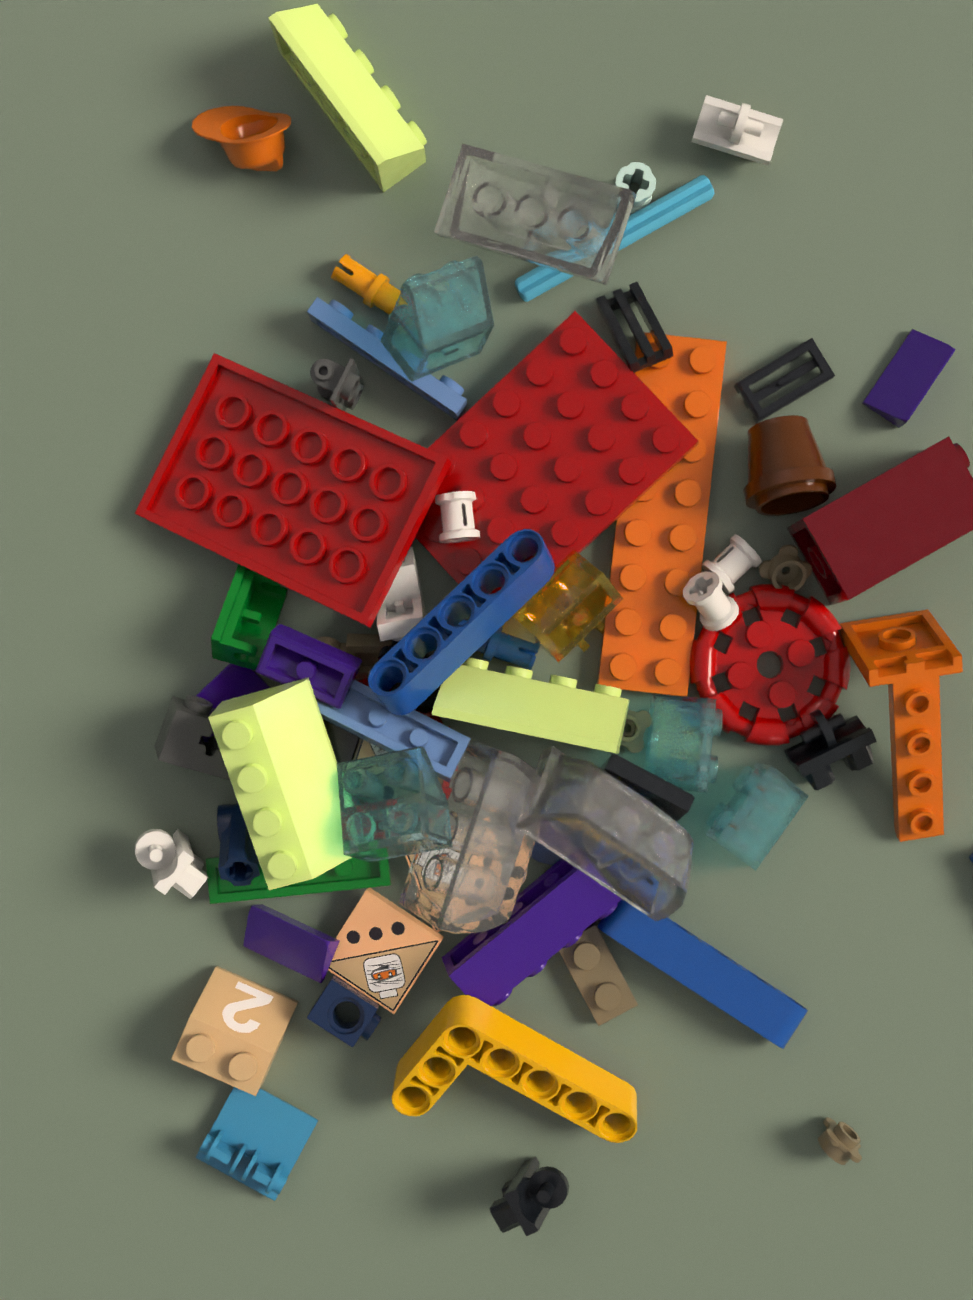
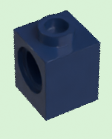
[307,975,382,1048]

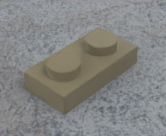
[559,923,638,1026]

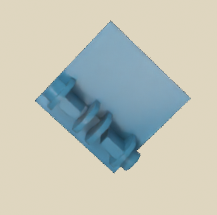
[195,1087,318,1201]

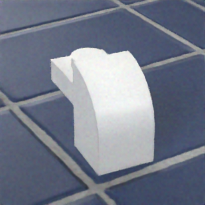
[377,546,426,642]

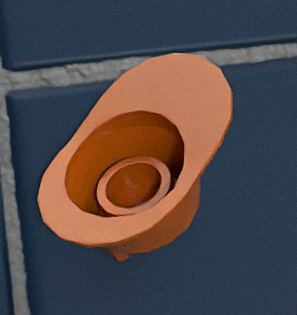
[192,106,292,171]

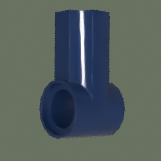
[217,803,261,886]

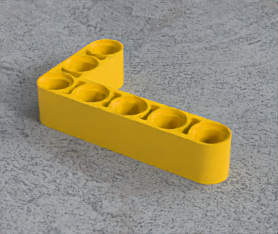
[392,995,637,1143]

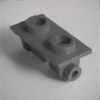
[310,358,364,411]

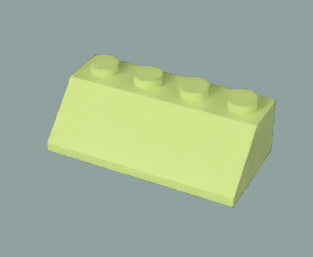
[268,4,427,193]
[432,657,630,754]
[208,677,366,890]

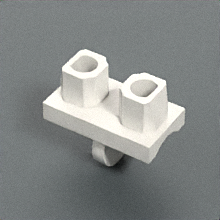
[691,95,783,166]
[135,829,208,899]

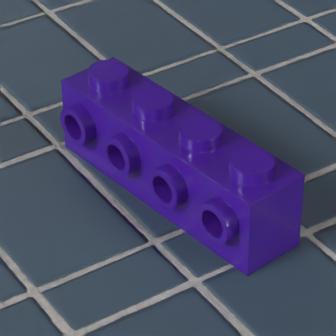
[441,843,624,1006]

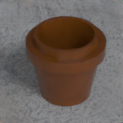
[743,415,837,516]

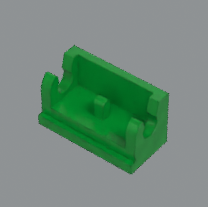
[211,564,288,671]

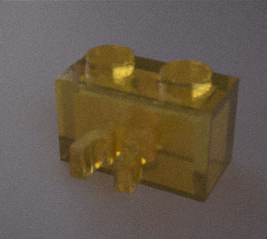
[512,550,623,663]

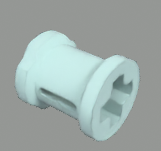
[612,162,656,215]

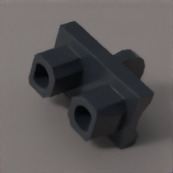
[784,709,877,790]
[489,1156,569,1236]

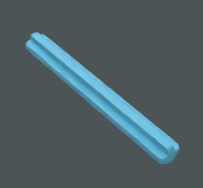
[515,175,715,302]

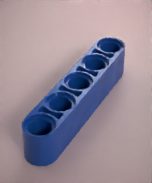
[368,529,555,715]
[597,889,808,1049]

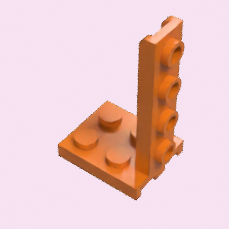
[840,609,963,842]

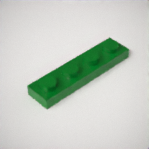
[205,840,391,904]

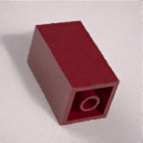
[787,436,973,605]

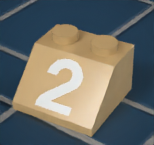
[171,966,299,1096]

